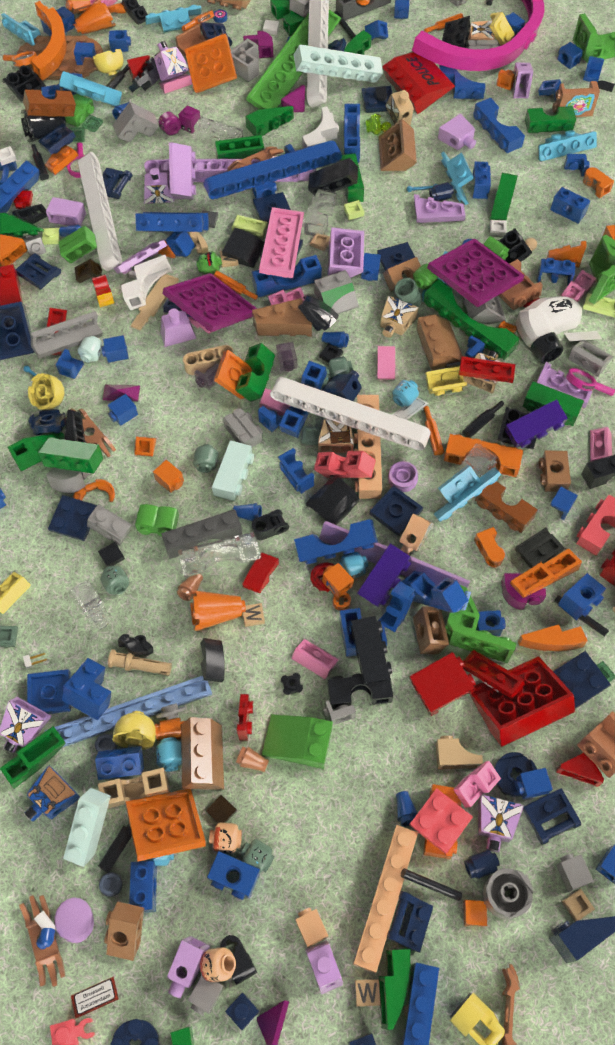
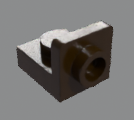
[74,259,102,283]

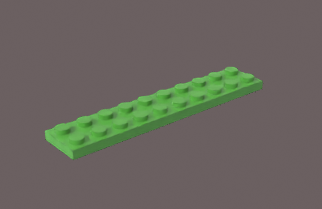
[246,10,341,110]

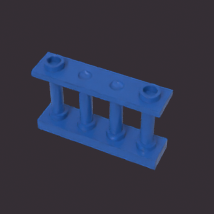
[135,212,209,232]

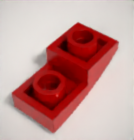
[242,553,279,594]

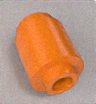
[155,717,184,741]

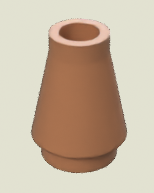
[177,572,203,601]
[236,746,269,772]

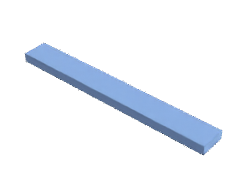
[45,676,212,748]

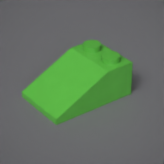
[262,714,333,769]

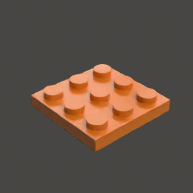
[184,34,237,93]
[126,789,206,862]

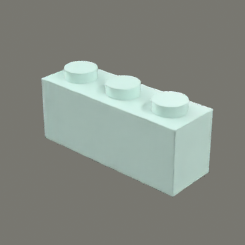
[212,440,254,501]
[63,788,111,867]

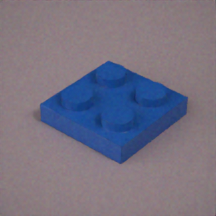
[27,669,71,714]

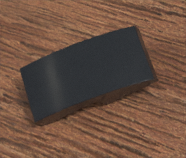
[121,0,148,25]
[200,638,225,683]

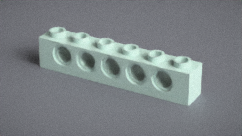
[293,45,383,83]

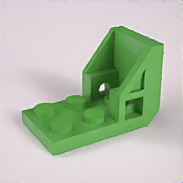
[572,13,615,63]
[589,235,615,304]
[445,585,516,663]

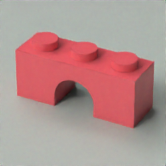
[314,451,376,478]
[576,495,615,556]

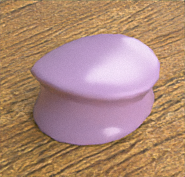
[388,461,418,493]
[55,897,94,943]

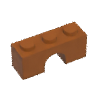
[23,90,76,117]
[475,481,538,533]

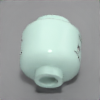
[78,336,103,363]

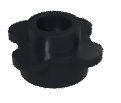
[281,673,303,695]

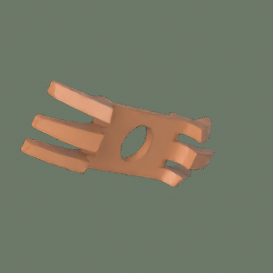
[227,146,284,171]
[66,408,116,457]
[19,895,65,987]
[501,964,520,1045]

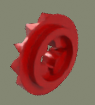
[310,562,335,593]

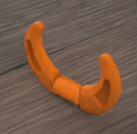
[73,479,115,502]

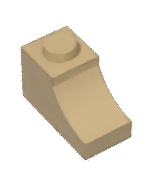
[435,736,483,769]

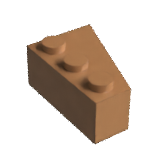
[252,298,312,337]

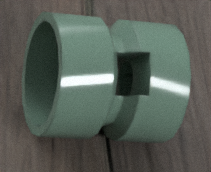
[394,278,423,307]

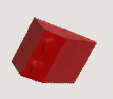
[0,264,23,306]

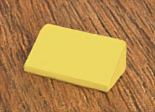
[0,572,31,614]

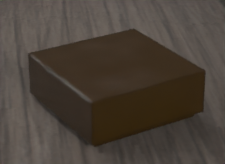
[206,795,237,823]

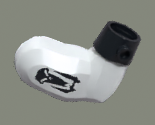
[516,296,582,364]

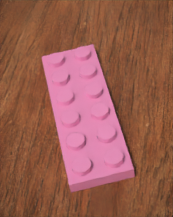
[259,207,304,278]

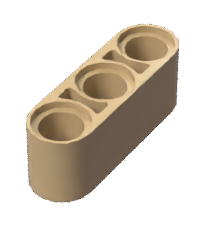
[183,345,234,375]

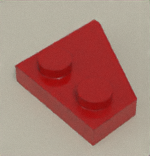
[237,694,254,741]

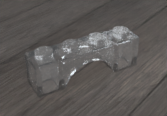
[178,532,261,578]

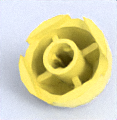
[93,49,124,76]
[28,373,65,410]
[112,711,156,750]

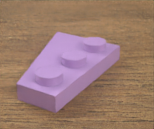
[413,194,466,223]
[114,240,167,275]
[537,362,592,408]

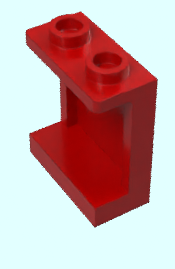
[409,652,476,716]

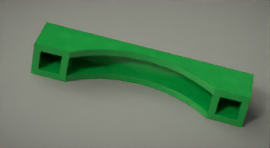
[424,279,520,360]

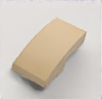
[187,232,208,254]

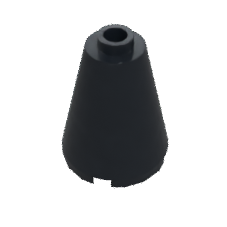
[21,109,66,142]

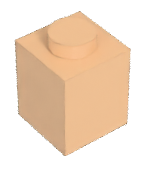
[295,908,328,948]

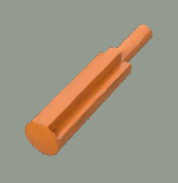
[424,13,464,33]
[214,271,258,300]
[423,406,445,455]

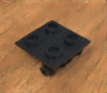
[442,16,471,48]

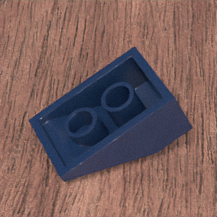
[0,301,35,360]
[549,916,615,963]

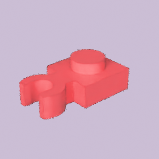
[50,1018,95,1045]

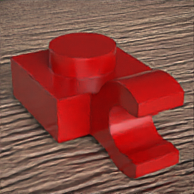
[14,190,33,210]

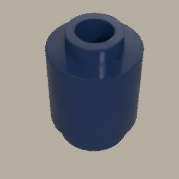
[429,182,454,201]
[464,849,500,879]

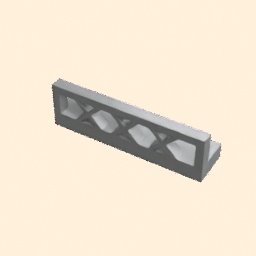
[31,311,103,359]

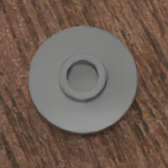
[156,703,185,720]

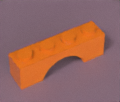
[444,434,523,477]

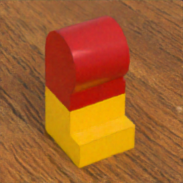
[92,274,114,307]

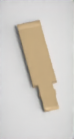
[131,274,179,330]

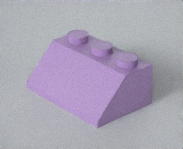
[169,142,196,199]
[327,227,364,278]

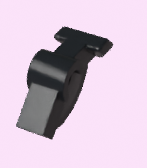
[118,634,153,656]

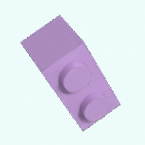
[46,197,86,226]

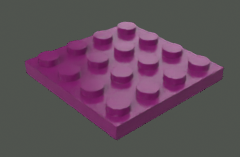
[427,238,525,307]
[162,273,257,333]

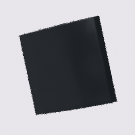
[222,228,265,268]

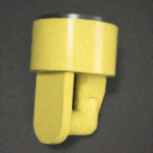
[450,992,505,1045]

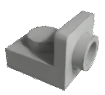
[22,234,46,256]
[322,700,356,725]

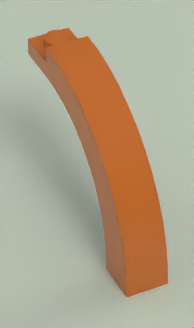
[31,1,67,81]

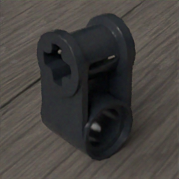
[252,509,290,541]
[220,935,257,985]

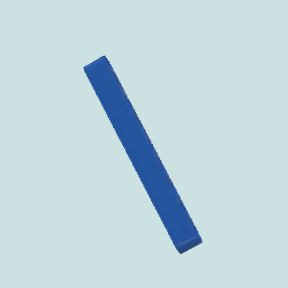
[203,141,342,199]

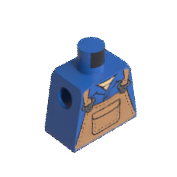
[24,765,80,822]

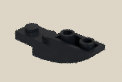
[128,52,160,93]

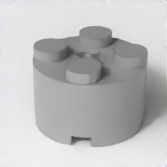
[482,868,533,920]

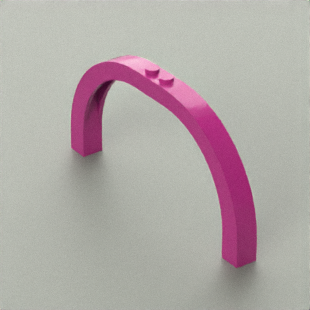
[412,0,545,71]

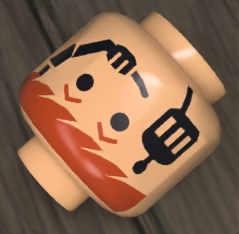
[209,822,242,854]
[200,947,236,982]

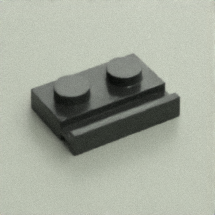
[515,527,564,568]

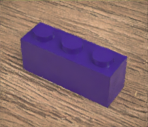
[505,399,568,448]
[357,543,412,608]

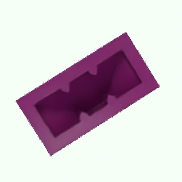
[281,85,305,112]
[103,384,140,402]
[257,1000,290,1045]

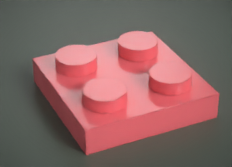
[410,788,473,854]

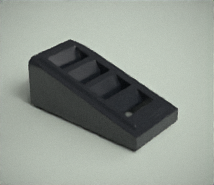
[12,204,47,224]
[64,410,85,443]

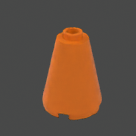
[74,0,116,35]
[190,590,246,631]

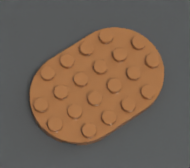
[17,35,103,80]

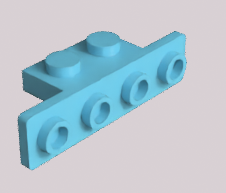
[145,5,202,32]
[1,13,41,46]
[59,71,122,106]
[538,130,597,161]
[441,151,474,205]
[434,465,501,522]

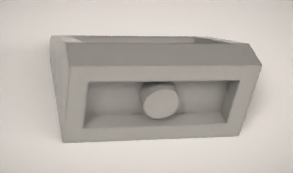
[568,340,613,377]

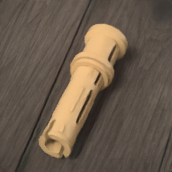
[108,649,172,676]

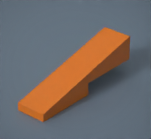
[510,548,582,598]

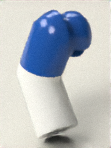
[34,911,55,949]

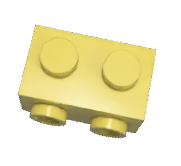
[489,12,515,46]
[425,366,467,396]

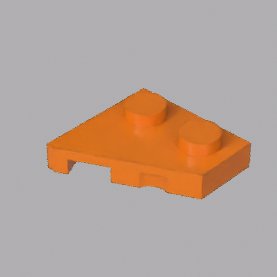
[45,145,79,175]
[546,241,587,268]

